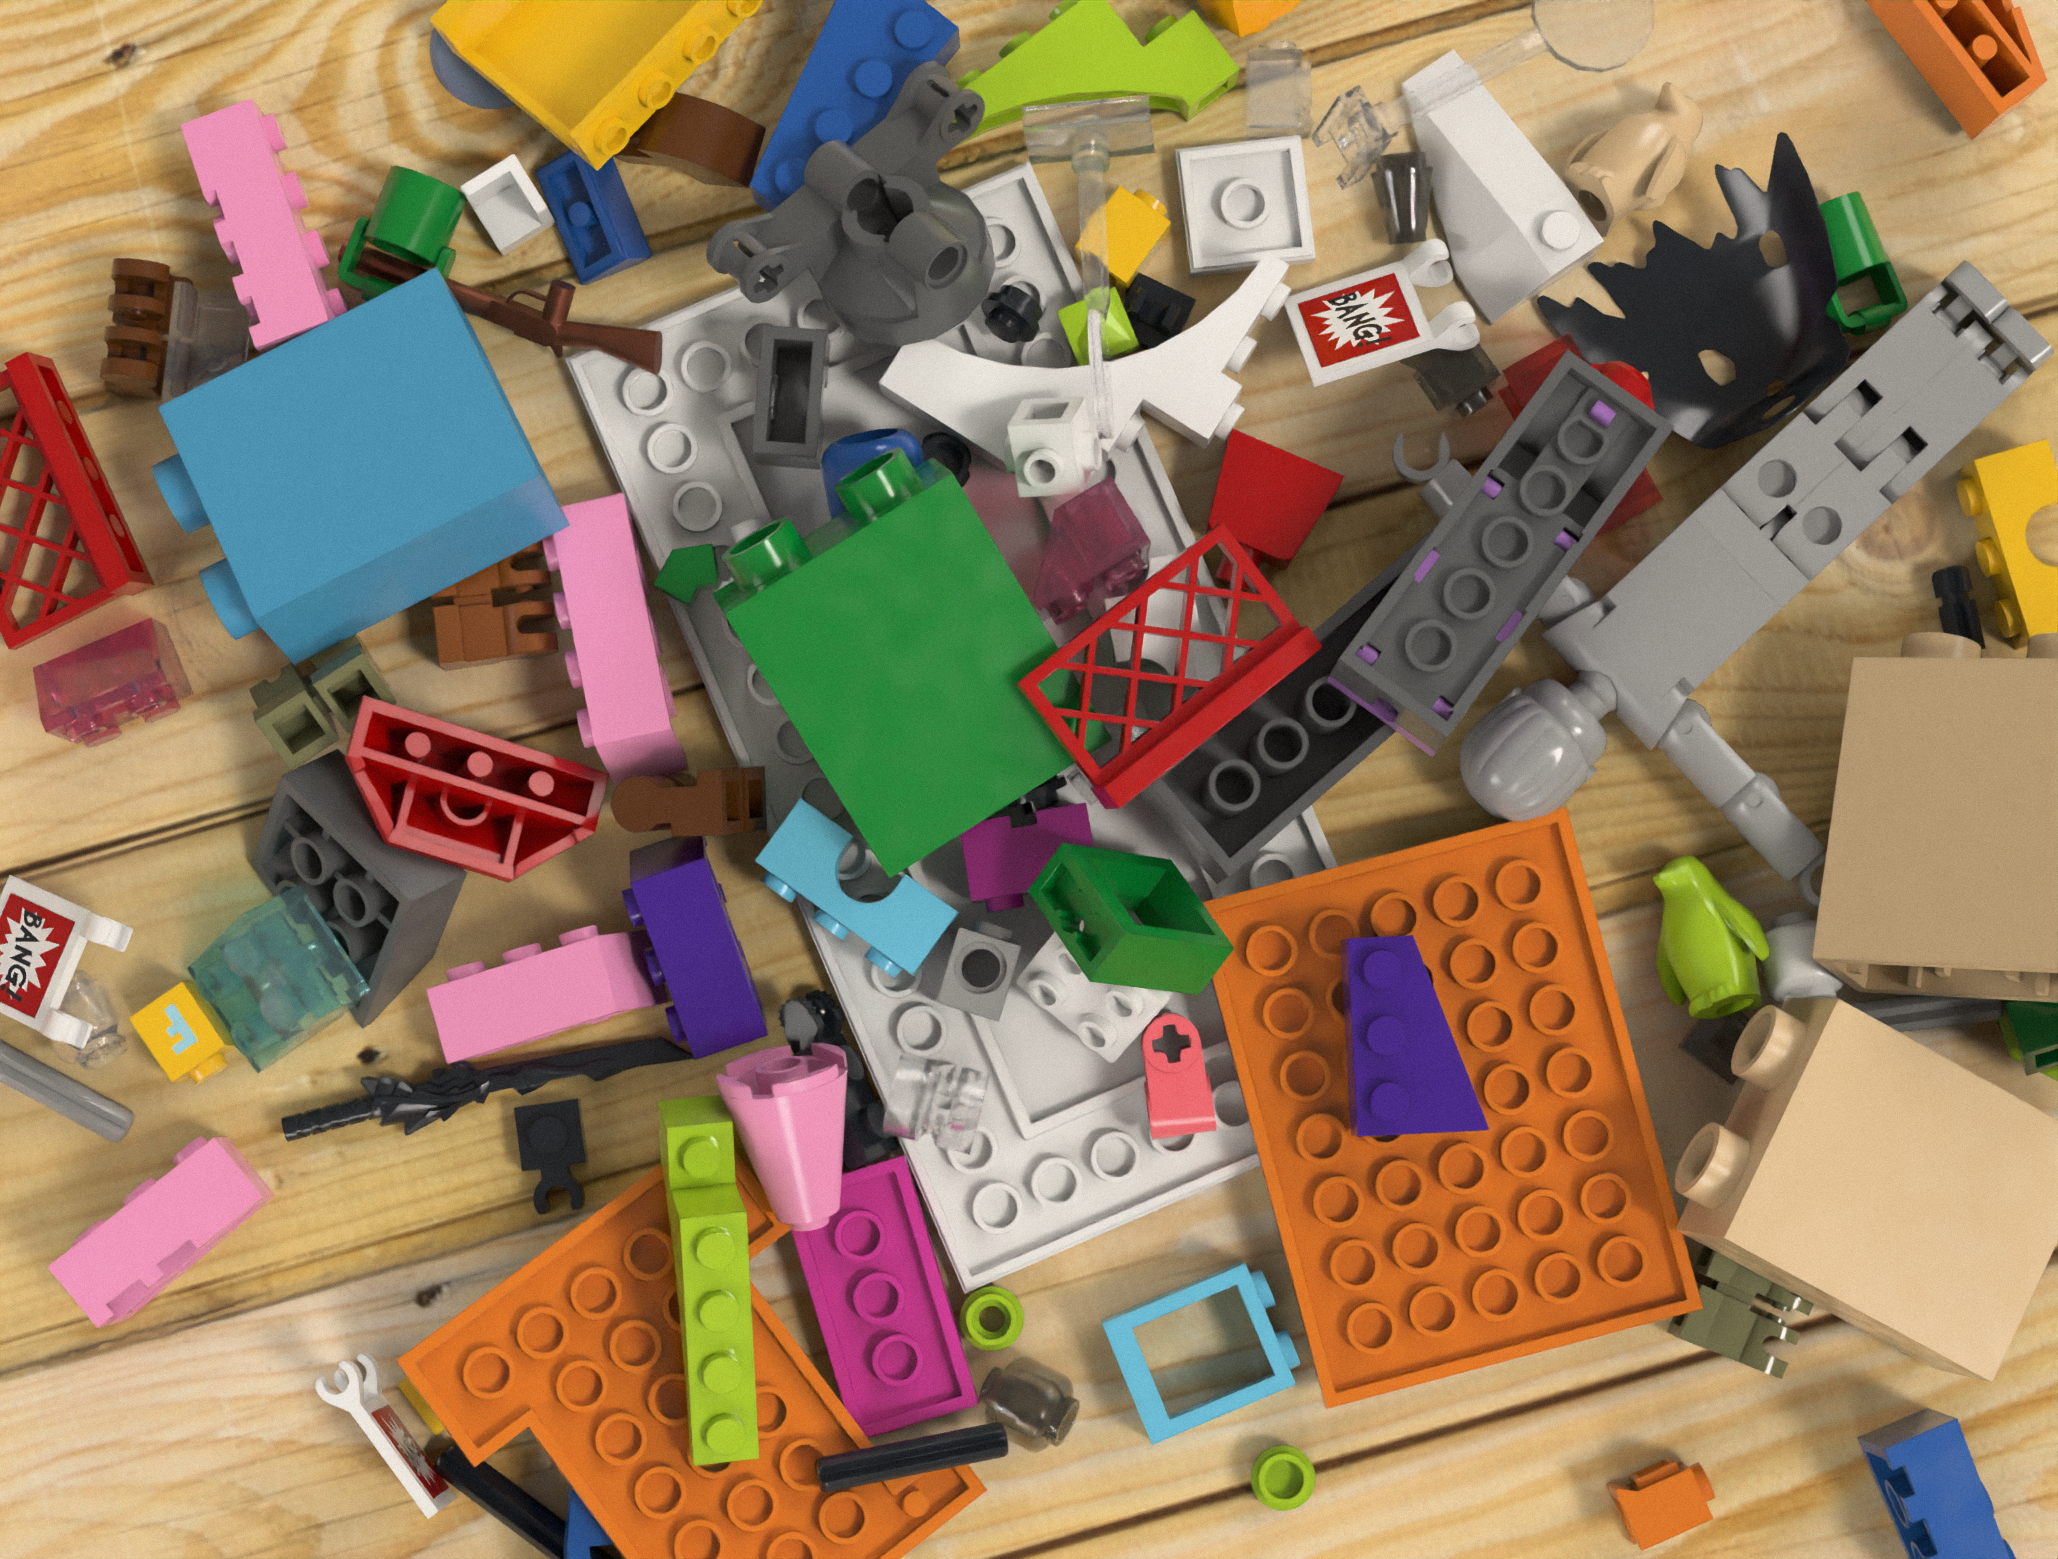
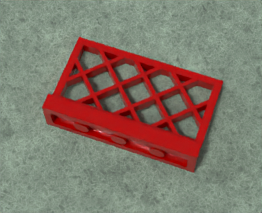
[0,352,155,650]
[1015,522,1323,809]

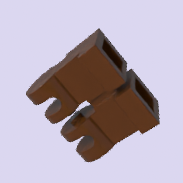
[100,258,193,401]
[611,766,767,836]

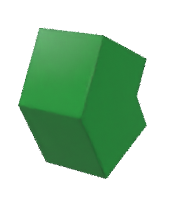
[653,544,720,608]

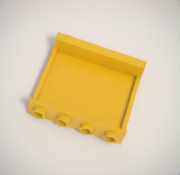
[429,0,763,171]

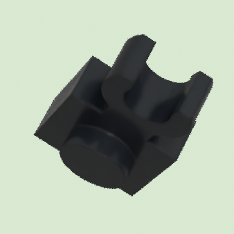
[514,1099,588,1215]

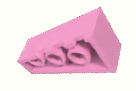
[180,98,350,354]
[542,493,689,786]

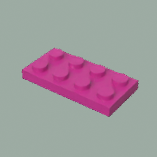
[791,1154,980,1438]

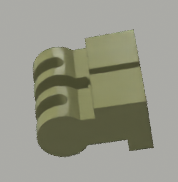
[249,634,397,771]
[1667,1245,1814,1379]

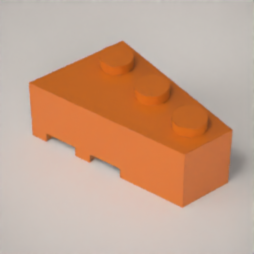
[1865,0,2047,140]

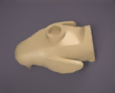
[1563,82,1703,237]

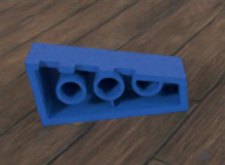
[749,0,960,213]
[1857,1408,2016,1559]

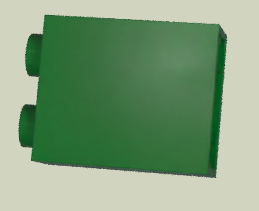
[712,447,1113,879]

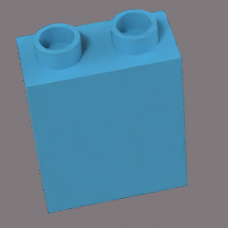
[152,267,570,665]

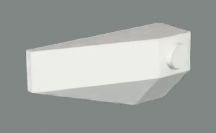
[1401,49,1604,326]

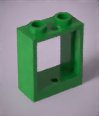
[1027,843,1234,995]

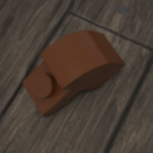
[613,92,766,188]

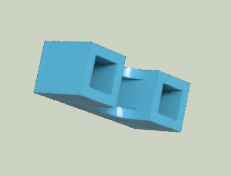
[755,798,959,978]

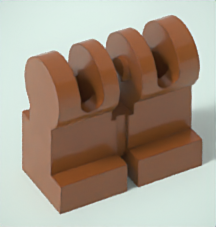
[432,540,559,671]

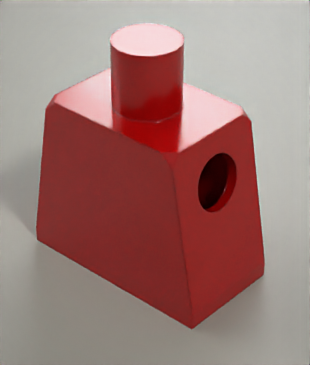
[1205,428,1344,592]

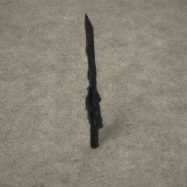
[281,1037,694,1142]

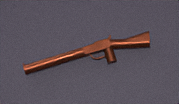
[338,239,663,375]

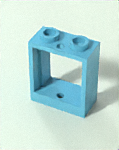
[1101,1261,1301,1445]

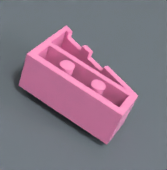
[426,925,669,1064]
[47,1136,275,1328]

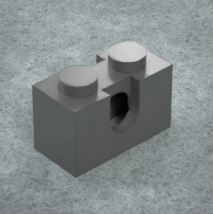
[752,325,831,470]

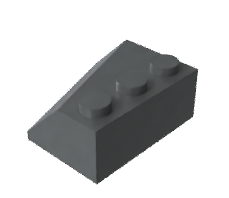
[251,749,467,1029]

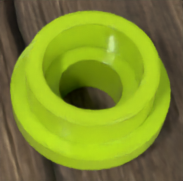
[960,1286,1024,1351]

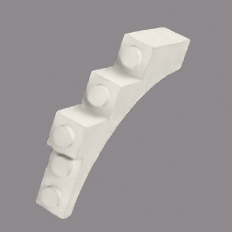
[879,252,1292,474]

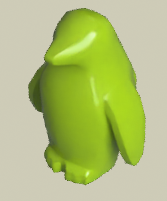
[1653,855,1769,1019]

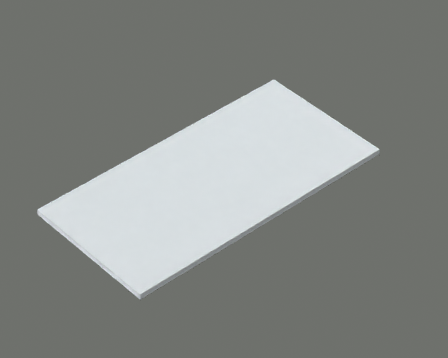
[566,162,1338,1294]

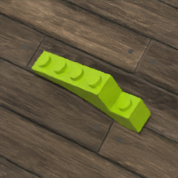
[953,0,1240,148]
[657,1095,759,1466]

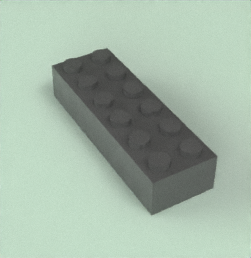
[1139,530,1433,884]

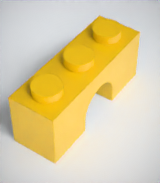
[1957,439,2058,650]

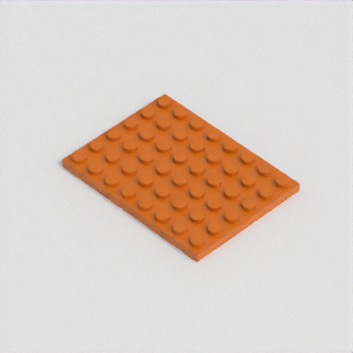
[1202,807,1703,1409]

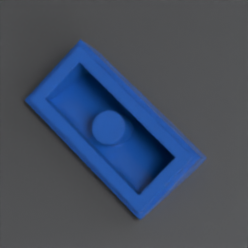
[535,149,652,285]

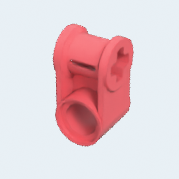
[1141,1013,1216,1140]

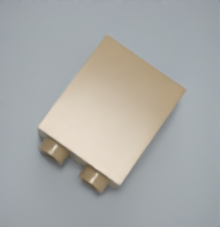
[1812,632,2058,1003]
[1675,998,2058,1382]

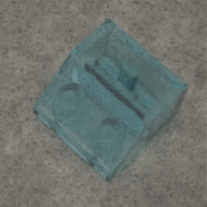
[187,885,371,1073]

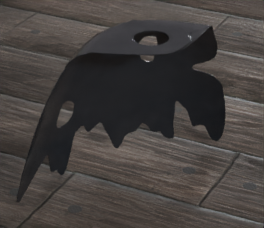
[1537,132,1851,450]

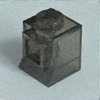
[1399,324,1501,420]

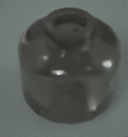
[979,1356,1080,1453]

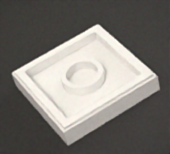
[1175,135,1316,277]

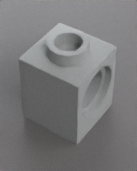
[936,920,1021,1022]

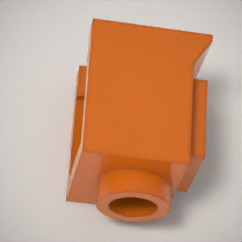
[1606,1457,1715,1551]

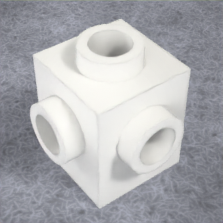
[1004,397,1102,502]

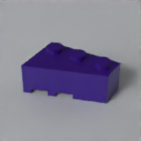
[622,836,768,1060]
[1341,935,1489,1137]

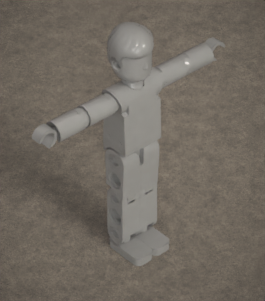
[1392,260,2055,909]

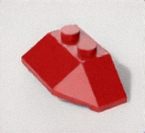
[345,695,610,883]

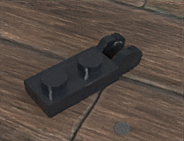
[778,989,900,1170]

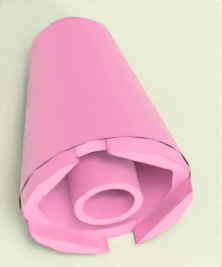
[716,1043,848,1232]

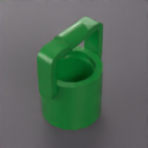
[337,166,467,301]
[1819,191,1908,336]

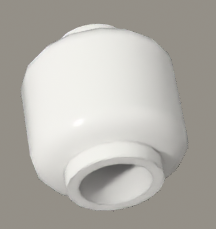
[1759,911,1846,1003]

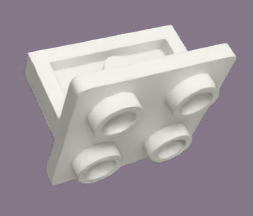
[1016,920,1174,1063]

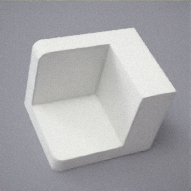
[460,154,556,256]

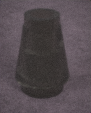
[1370,152,1433,245]

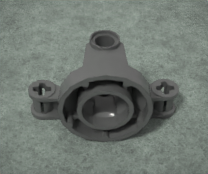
[706,61,996,346]

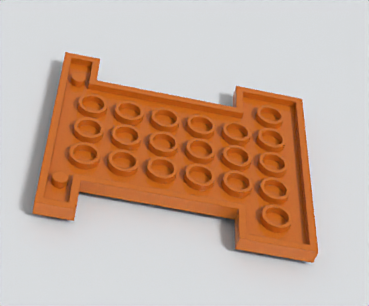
[396,1150,987,1559]

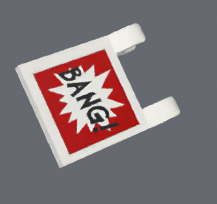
[1284,239,1480,387]
[0,875,133,1049]
[315,1352,458,1519]

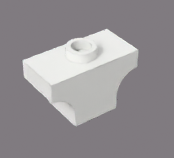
[1103,554,1201,691]

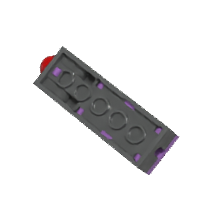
[1327,350,1675,757]

